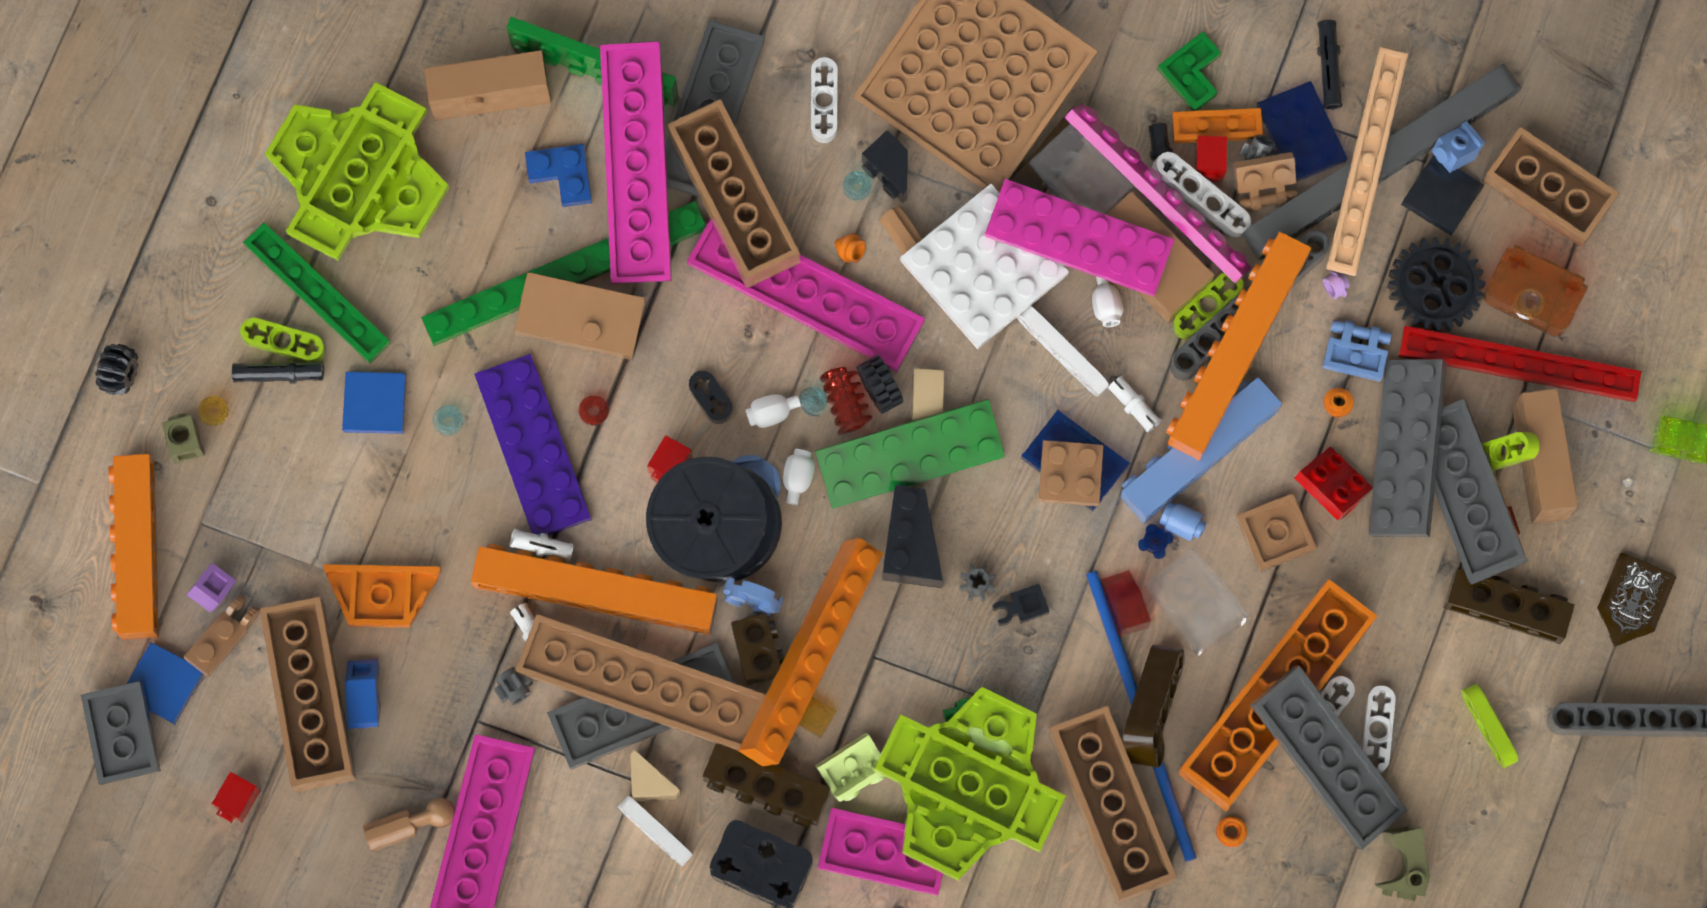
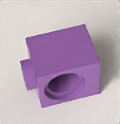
[186,563,236,613]

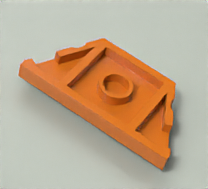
[323,564,441,628]

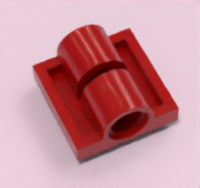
[1294,446,1373,521]

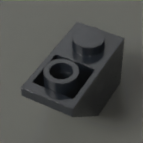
[862,130,908,203]

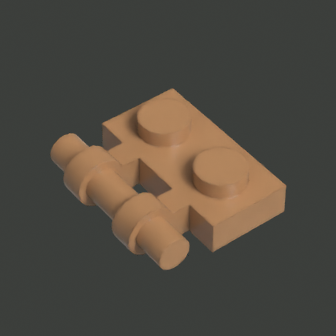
[1234,152,1298,212]

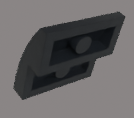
[1401,155,1484,236]

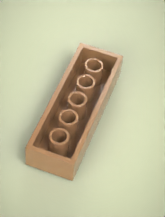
[667,99,800,288]
[260,596,356,793]
[1048,705,1177,904]

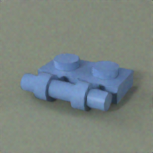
[1322,320,1392,382]

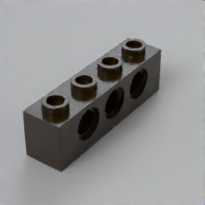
[1443,567,1575,644]
[702,743,831,828]

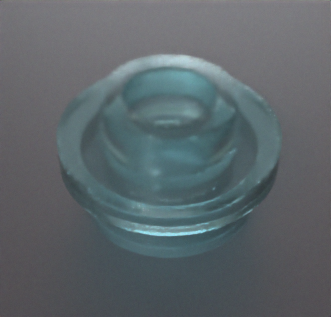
[842,171,872,201]
[799,387,828,417]
[433,405,463,436]

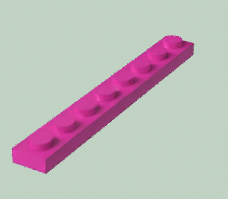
[1065,103,1252,283]

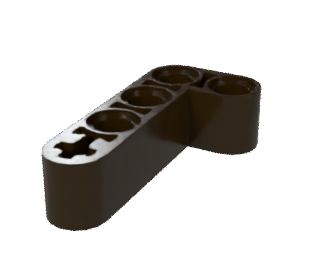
[1123,645,1185,768]

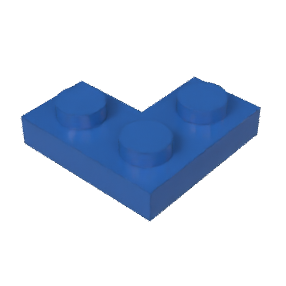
[525,144,592,207]

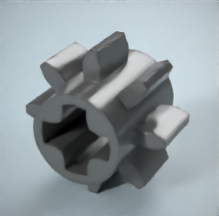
[1240,135,1279,161]
[959,564,996,602]
[494,667,533,705]

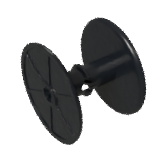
[646,457,782,583]

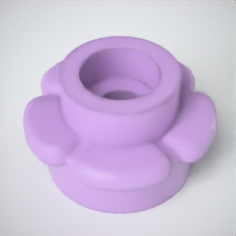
[1323,271,1350,299]

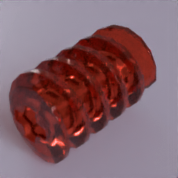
[819,367,873,435]

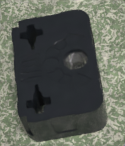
[709,820,813,908]

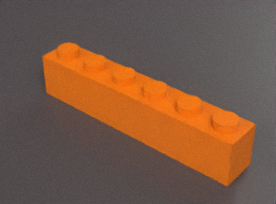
[108,454,159,640]

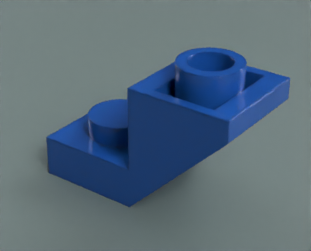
[345,659,381,729]

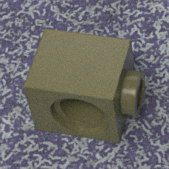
[162,414,204,464]

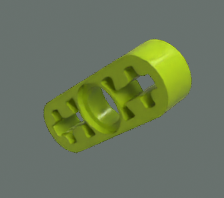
[1173,272,1244,339]
[240,317,325,363]
[1483,432,1539,471]
[1461,683,1518,769]

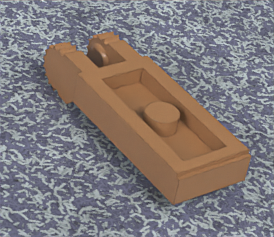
[184,595,260,677]

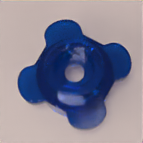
[1138,524,1173,559]

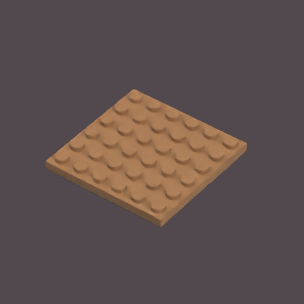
[853,0,1099,193]

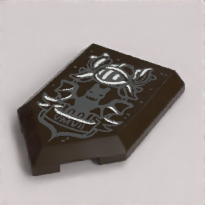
[1597,553,1676,647]

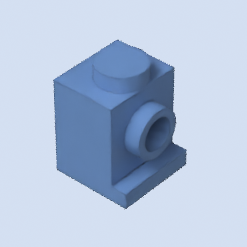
[1431,121,1485,173]

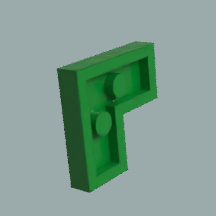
[1157,31,1222,111]

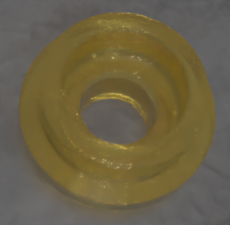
[198,396,229,426]

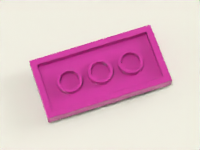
[818,808,943,896]

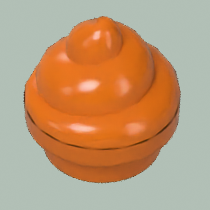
[834,233,866,263]

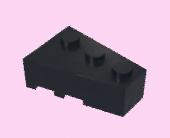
[882,485,943,589]

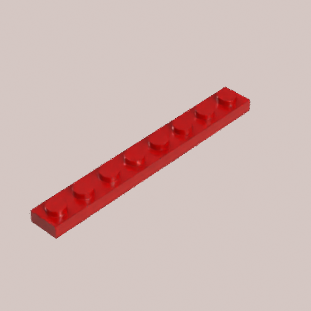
[1398,326,1642,402]

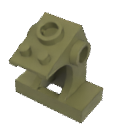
[1375,825,1430,901]

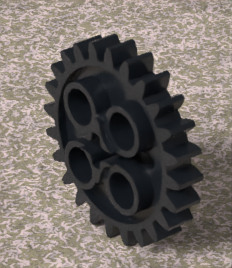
[1387,237,1486,332]

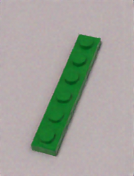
[243,222,391,364]

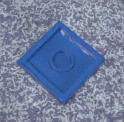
[342,372,406,434]
[127,642,204,725]

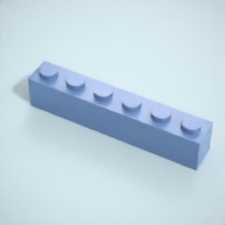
[1120,377,1282,524]

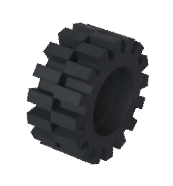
[856,355,904,414]

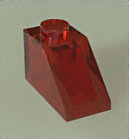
[1101,570,1151,637]

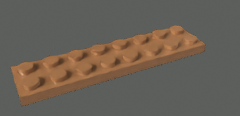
[515,614,766,751]

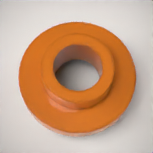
[1323,387,1354,418]
[1216,816,1247,847]

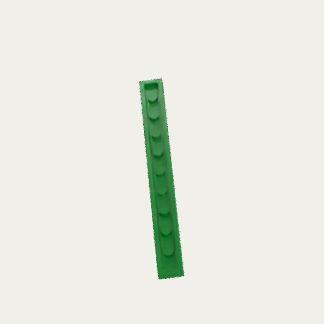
[421,201,706,346]

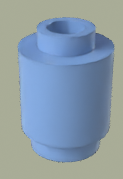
[1160,502,1207,542]

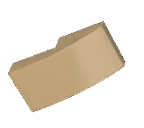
[911,369,944,421]

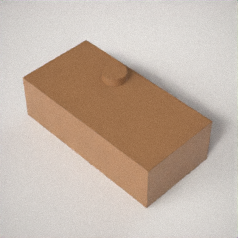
[424,50,551,121]
[1484,126,1619,247]
[1106,191,1214,324]
[515,272,645,360]
[1512,389,1578,524]

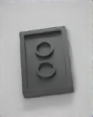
[81,681,161,785]

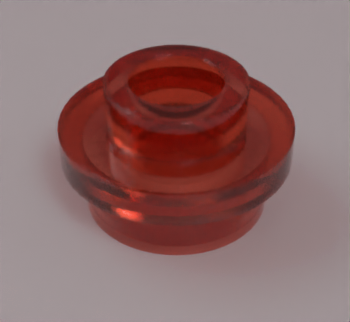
[579,395,609,426]

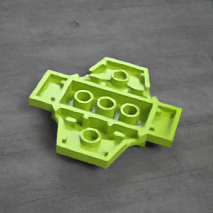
[264,82,450,261]
[873,687,1066,881]

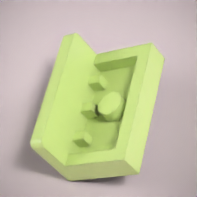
[815,733,885,802]

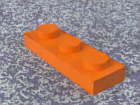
[1172,108,1263,144]

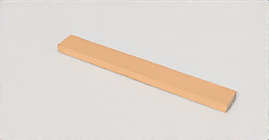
[1326,47,1408,276]

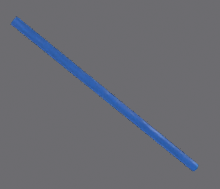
[1086,571,1197,862]

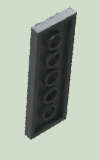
[666,20,765,197]
[1369,359,1447,537]
[1434,399,1528,585]
[547,643,734,770]
[1250,666,1407,849]

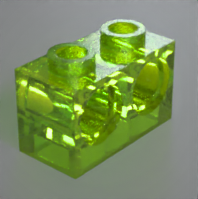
[1650,415,1707,465]

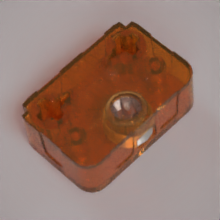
[1484,245,1588,337]

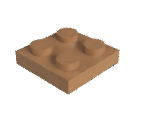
[1038,440,1103,507]
[1236,493,1317,572]

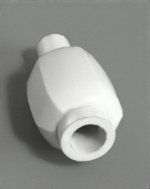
[1092,277,1124,327]
[745,394,801,428]
[783,449,815,505]

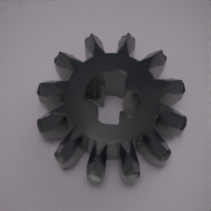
[95,344,139,395]

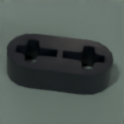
[689,371,732,424]

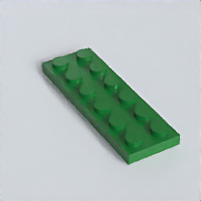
[506,17,679,107]
[815,399,1005,509]

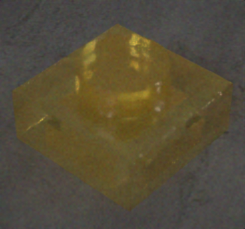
[798,697,836,738]

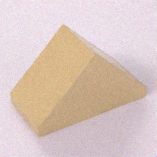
[630,750,681,802]

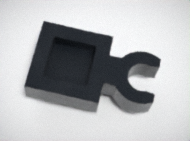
[992,584,1050,626]

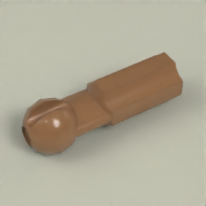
[879,206,922,255]
[363,798,455,852]

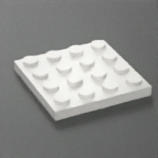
[900,184,1069,349]

